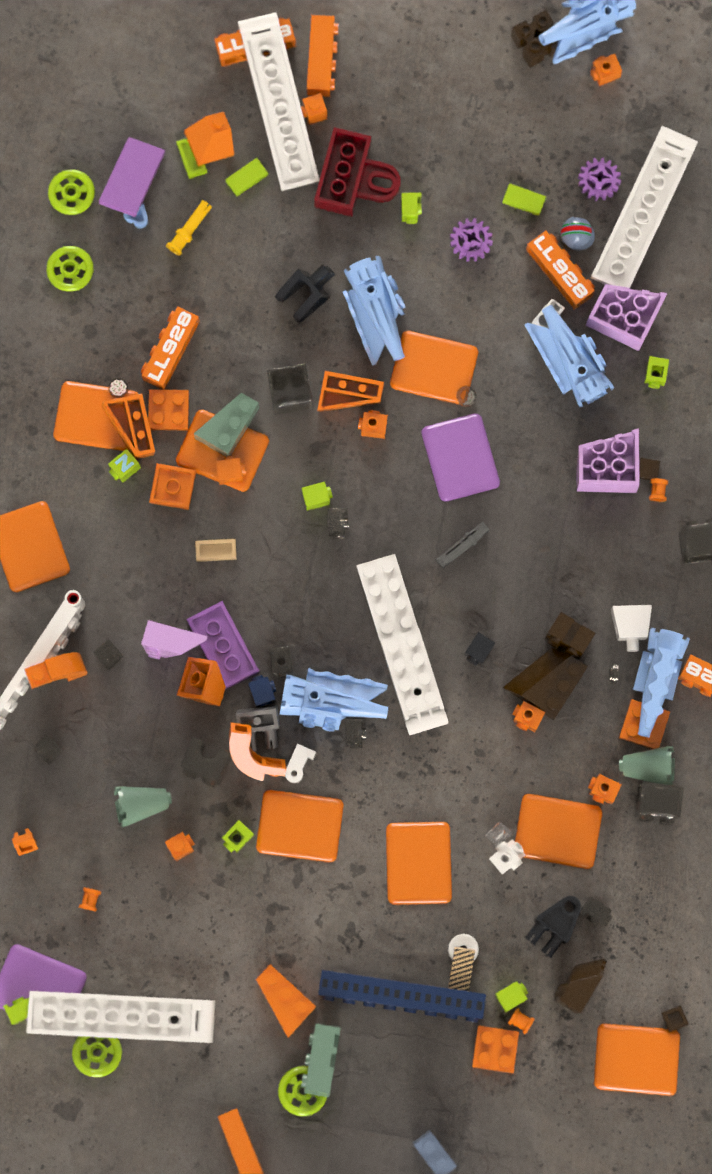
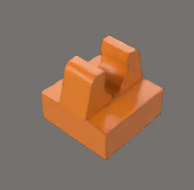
[12,828,38,856]

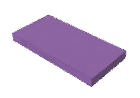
[99,137,165,217]
[186,601,260,690]

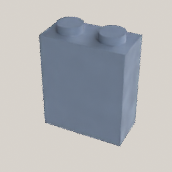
[413,1130,457,1174]

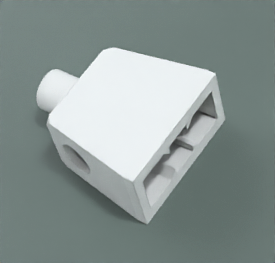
[611,605,652,652]

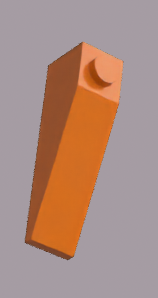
[218,1108,264,1174]

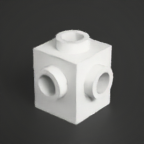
[489,839,525,875]

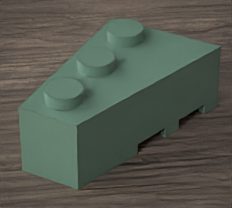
[194,393,259,457]
[301,1024,341,1097]

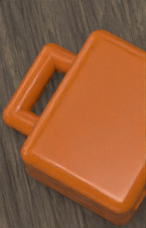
[390,331,478,405]
[53,381,138,451]
[176,410,269,492]
[0,501,70,592]
[256,790,344,862]
[515,794,602,869]
[386,822,452,905]
[594,1023,680,1096]

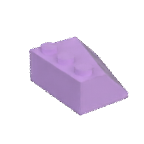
[586,284,667,351]
[577,428,639,493]
[141,620,208,660]

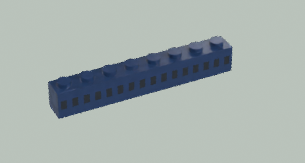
[318,970,486,1023]

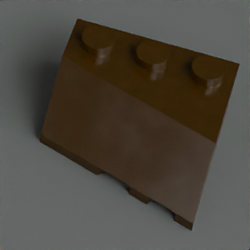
[503,648,588,720]
[554,958,607,1014]

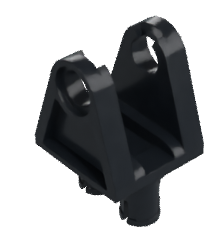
[275,264,336,323]
[524,896,581,958]

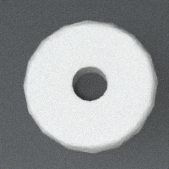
[448,934,479,960]

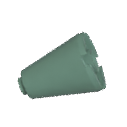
[619,746,675,787]
[114,786,172,827]

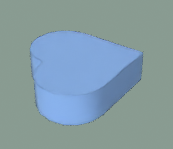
[124,203,148,228]

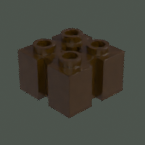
[511,10,559,68]
[545,612,596,659]

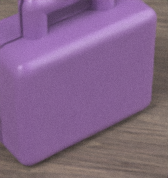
[421,414,500,501]
[0,944,87,1020]

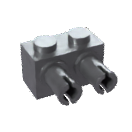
[236,705,280,751]

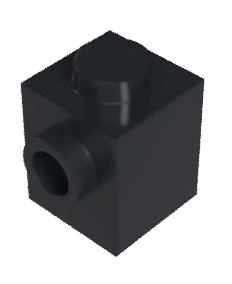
[465,632,495,666]

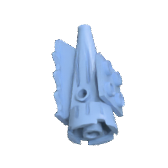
[539,0,636,64]
[343,256,406,366]
[524,305,614,407]
[633,628,690,737]
[280,668,388,731]

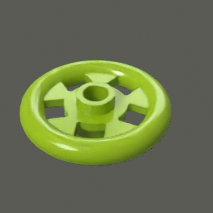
[48,170,95,215]
[46,246,94,292]
[72,1036,122,1077]
[278,1066,327,1116]

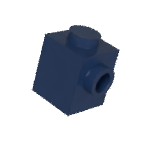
[248,675,277,708]

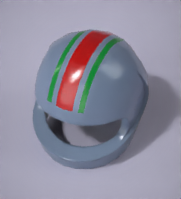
[560,217,595,250]

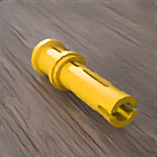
[166,200,212,256]

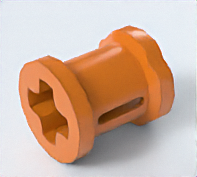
[649,478,669,502]
[79,887,101,912]
[508,1008,535,1034]

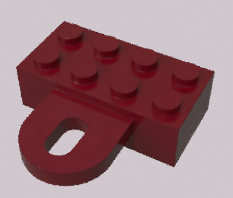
[314,127,401,217]

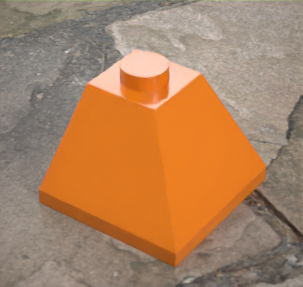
[184,111,234,166]
[177,657,226,706]

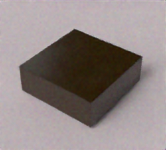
[639,458,660,481]
[661,1005,689,1033]

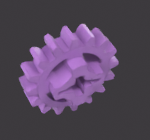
[578,158,621,201]
[450,218,493,262]

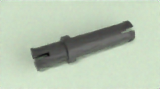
[436,522,490,569]

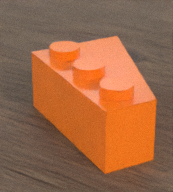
[317,371,384,412]
[102,394,155,459]
[256,964,316,1038]

